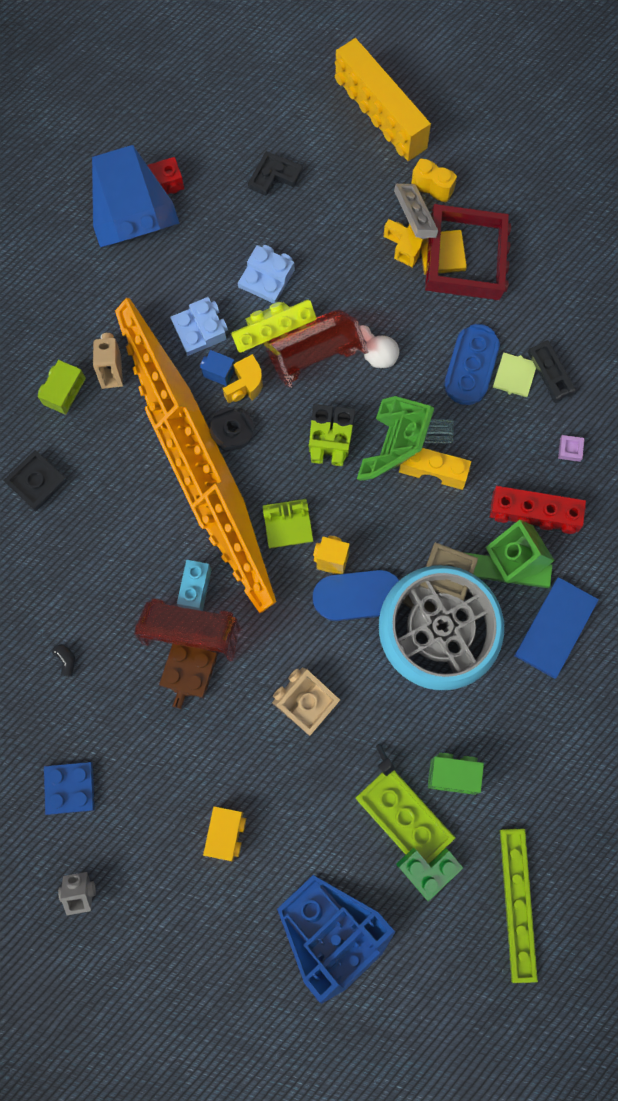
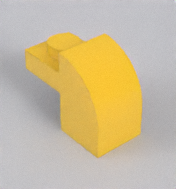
[384,219,423,268]
[223,354,263,403]

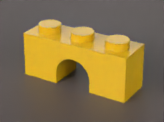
[399,448,471,490]

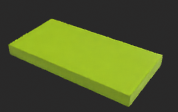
[355,770,455,864]

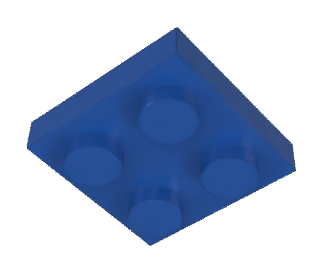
[44,762,95,815]

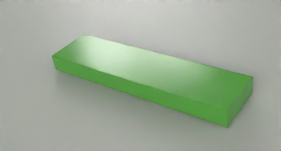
[463,552,552,588]

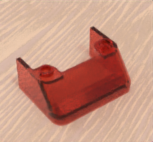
[264,310,369,388]
[134,599,240,661]

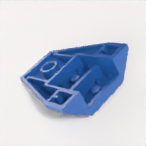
[92,145,179,247]
[277,875,395,1004]

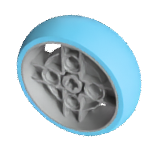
[379,565,504,690]

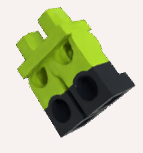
[309,404,355,466]

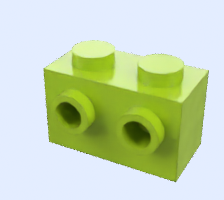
[38,360,86,415]

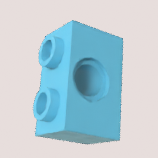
[177,560,212,613]

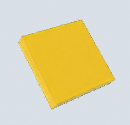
[421,230,467,275]

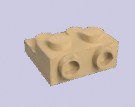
[272,668,340,735]

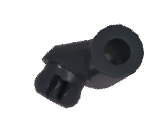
[52,644,75,677]

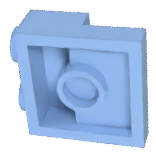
[238,245,295,303]
[170,297,228,356]

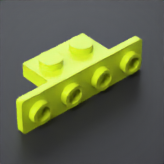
[231,300,316,353]

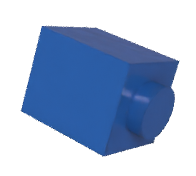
[200,350,235,386]

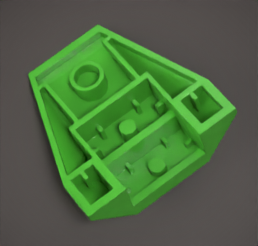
[357,396,434,481]

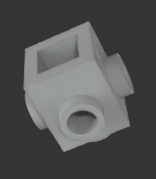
[58,872,96,915]

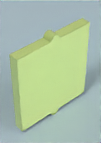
[493,352,536,397]

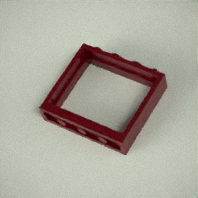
[425,204,511,300]

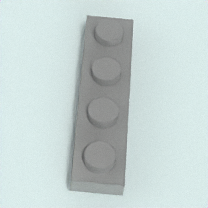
[394,184,438,239]

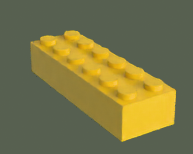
[335,38,431,161]

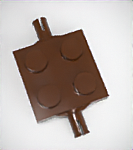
[159,631,218,709]

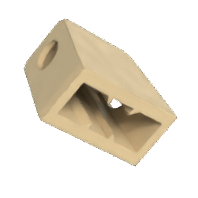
[93,333,123,389]

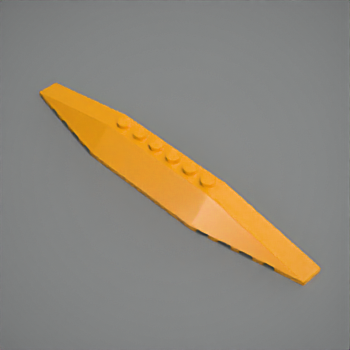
[115,298,276,613]

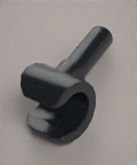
[376,744,395,776]

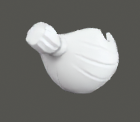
[358,325,399,368]

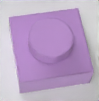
[558,435,584,462]

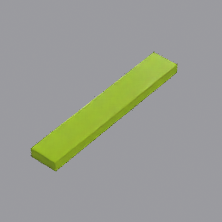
[500,829,538,983]

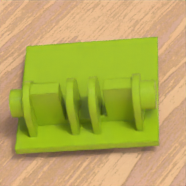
[263,499,313,548]

